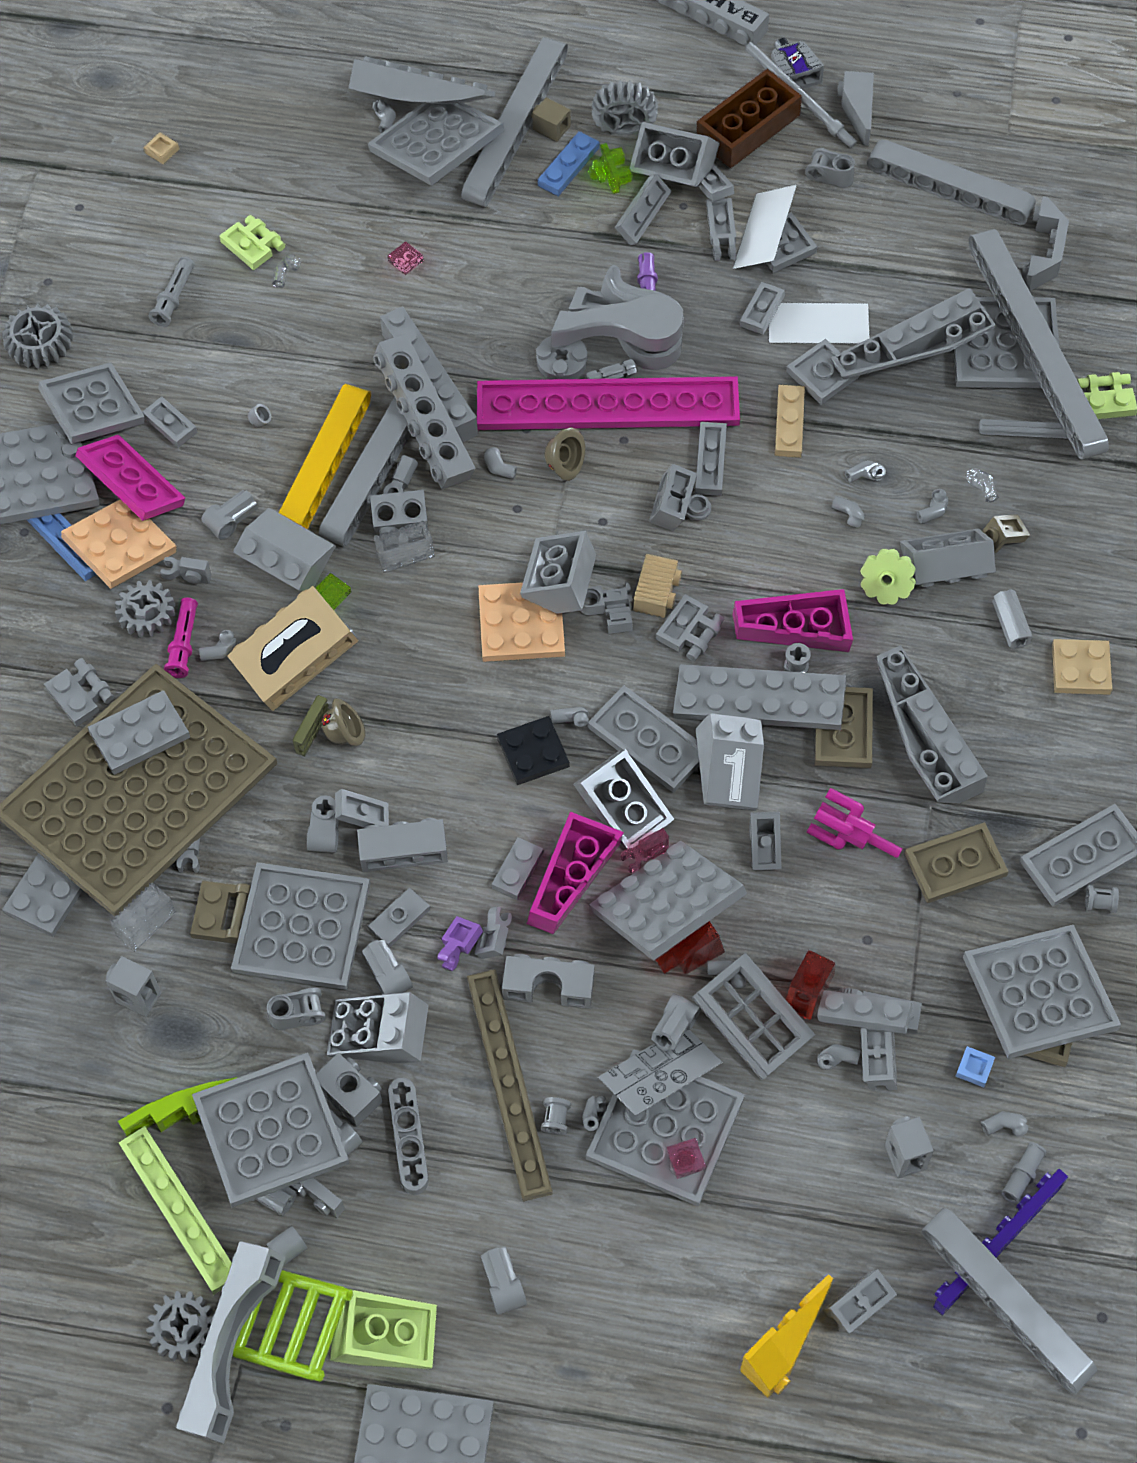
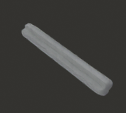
[979,419,1068,439]

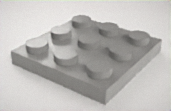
[38,362,145,444]

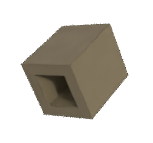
[531,97,571,142]

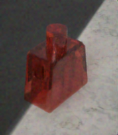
[655,921,725,974]
[786,950,836,1020]

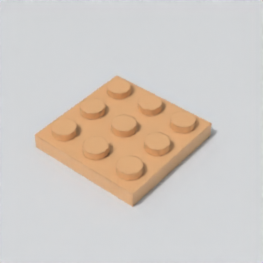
[61,500,176,589]
[478,582,565,662]

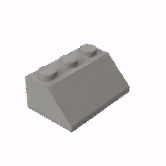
[629,122,719,187]
[233,508,336,591]
[900,528,996,587]
[520,531,597,614]

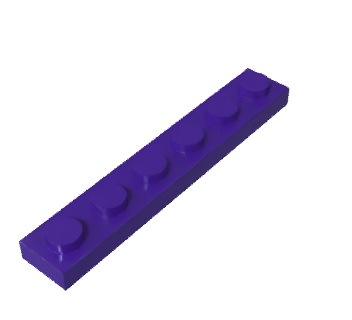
[933,1169,1069,1316]

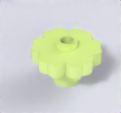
[860,549,916,605]

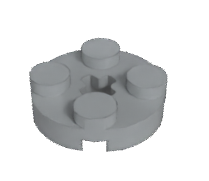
[536,336,588,380]

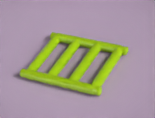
[232,1270,353,1382]

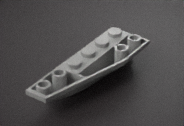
[348,56,495,104]
[831,288,996,379]
[876,645,988,804]

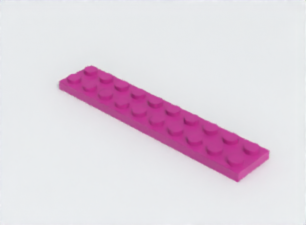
[477,376,740,430]

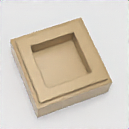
[144,132,179,164]

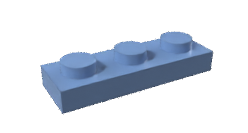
[538,131,600,196]

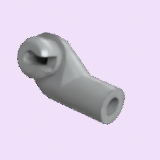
[845,460,886,482]

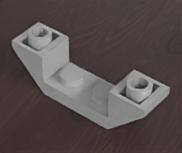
[1022,196,1069,291]

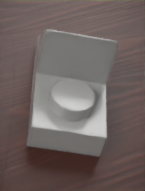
[749,811,782,870]

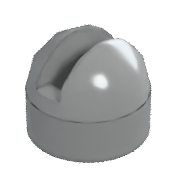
[248,404,271,427]

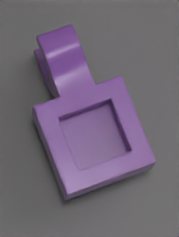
[437,916,483,971]

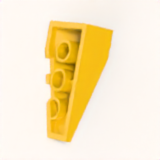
[740,1274,833,1398]

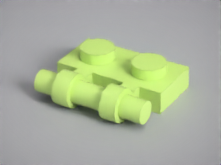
[219,215,286,270]
[1077,372,1137,419]

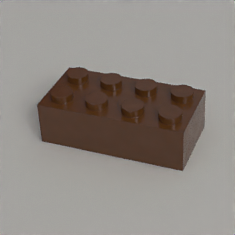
[696,69,802,169]

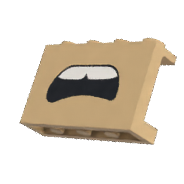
[227,586,358,711]

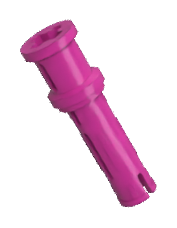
[164,598,198,678]

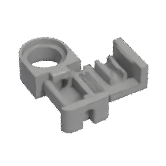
[580,583,633,634]

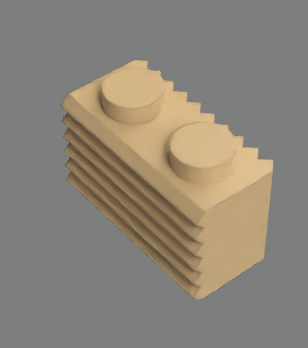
[633,554,682,618]

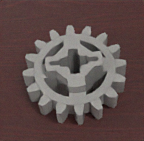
[115,580,175,638]
[146,1291,213,1362]

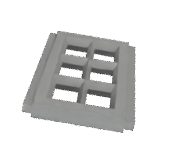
[692,953,815,1080]

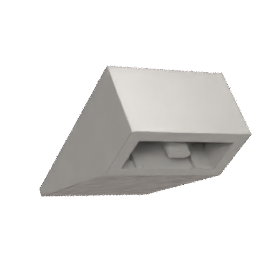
[327,992,429,1063]

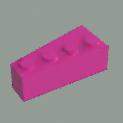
[733,589,853,652]
[526,812,624,935]

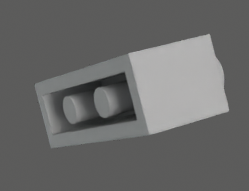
[357,818,448,872]

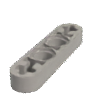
[388,1078,429,1195]

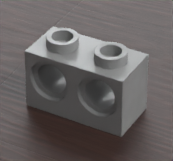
[649,464,697,531]
[370,490,428,536]

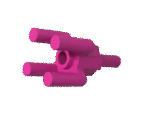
[806,788,903,858]

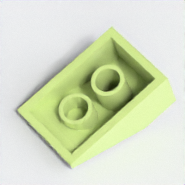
[330,1290,437,1369]

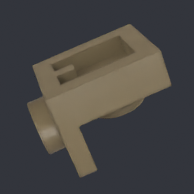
[982,514,1030,553]

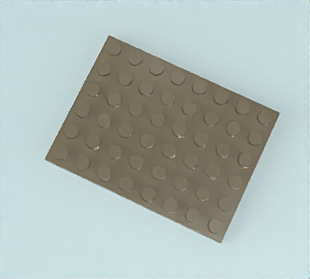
[0,664,277,917]

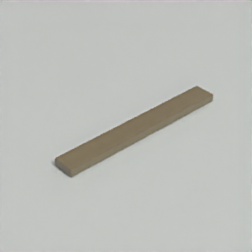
[467,969,553,1202]

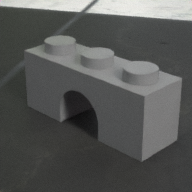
[502,954,595,1009]

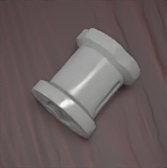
[784,643,811,673]
[1085,885,1119,913]
[541,1097,571,1135]

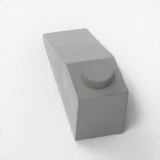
[837,71,874,146]

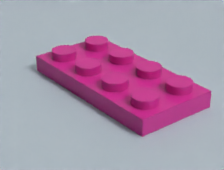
[75,434,185,521]

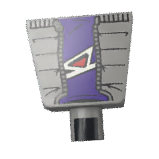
[771,38,824,89]

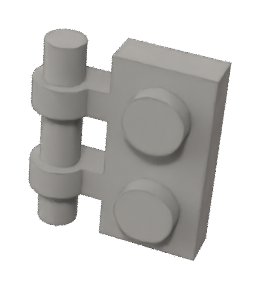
[656,594,724,661]
[44,658,114,727]

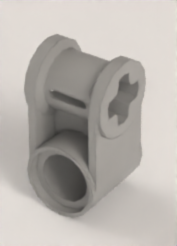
[805,148,855,188]
[307,795,339,853]
[267,988,326,1030]

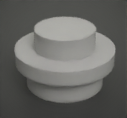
[686,494,711,521]

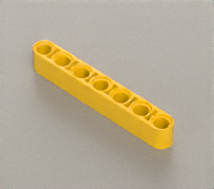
[279,384,371,529]

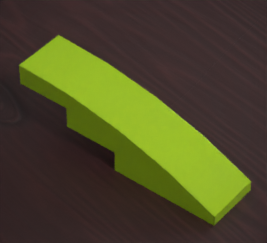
[118,1077,238,1137]

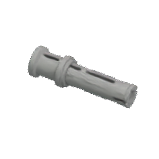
[148,257,195,327]

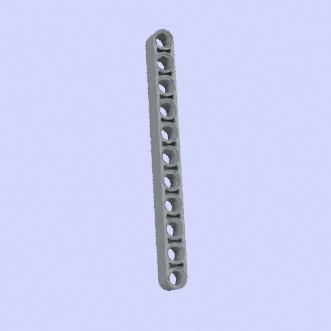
[968,229,1109,459]

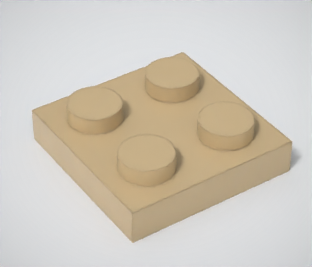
[1052,639,1112,695]

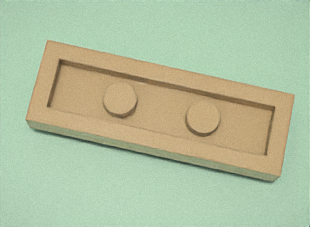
[775,385,805,458]

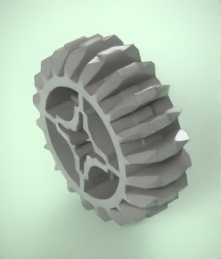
[592,80,658,136]
[2,303,73,369]

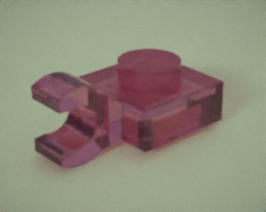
[621,828,669,873]

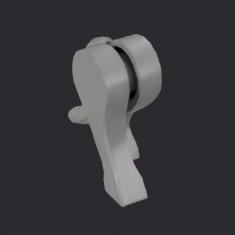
[551,265,685,370]

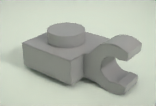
[160,557,212,584]
[475,906,512,959]

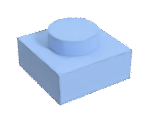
[955,1046,995,1087]

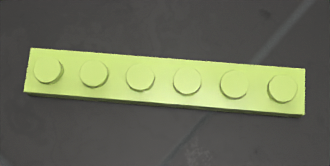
[119,1126,232,1295]

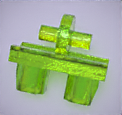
[588,143,632,194]

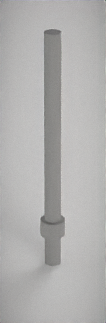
[745,42,857,149]

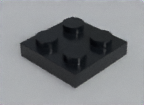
[497,716,570,785]

